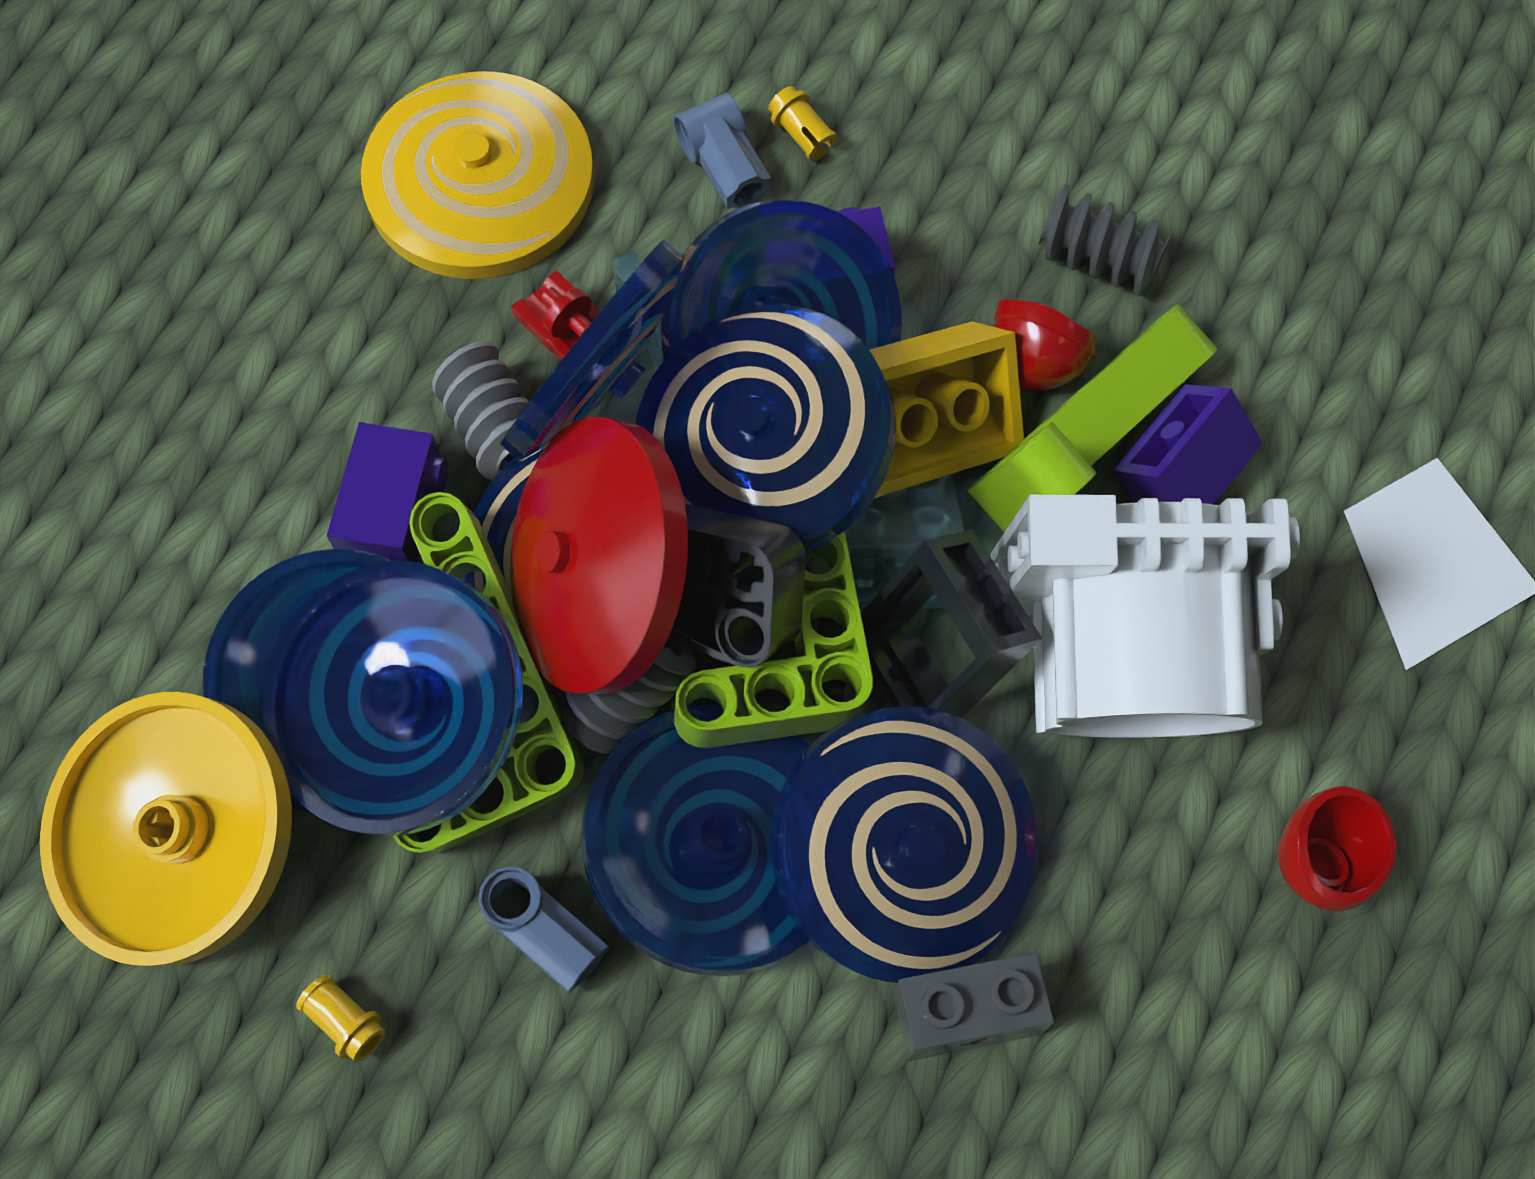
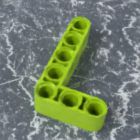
[967,304,1218,532]
[674,406,873,748]
[390,492,585,853]

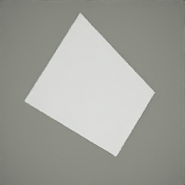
[1344,458,1535,670]

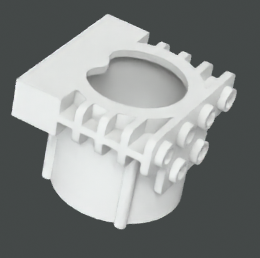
[990,495,1300,738]

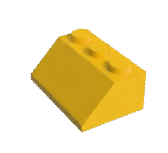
[817,321,1024,499]

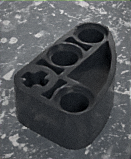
[671,504,806,667]

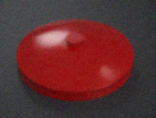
[510,417,688,694]

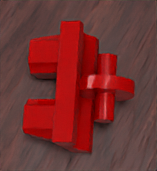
[511,270,630,385]

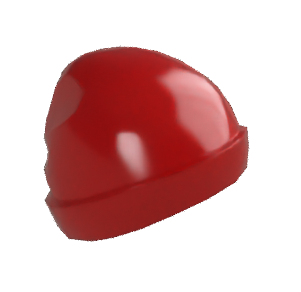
[992,299,1096,391]
[1277,786,1397,912]

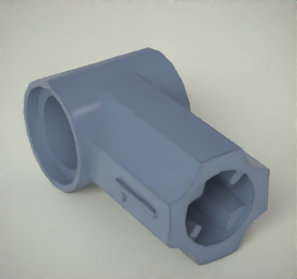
[673,93,771,211]
[478,866,609,994]

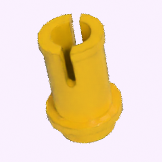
[768,86,838,161]
[296,975,386,1063]

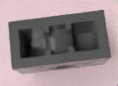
[894,952,1054,1061]

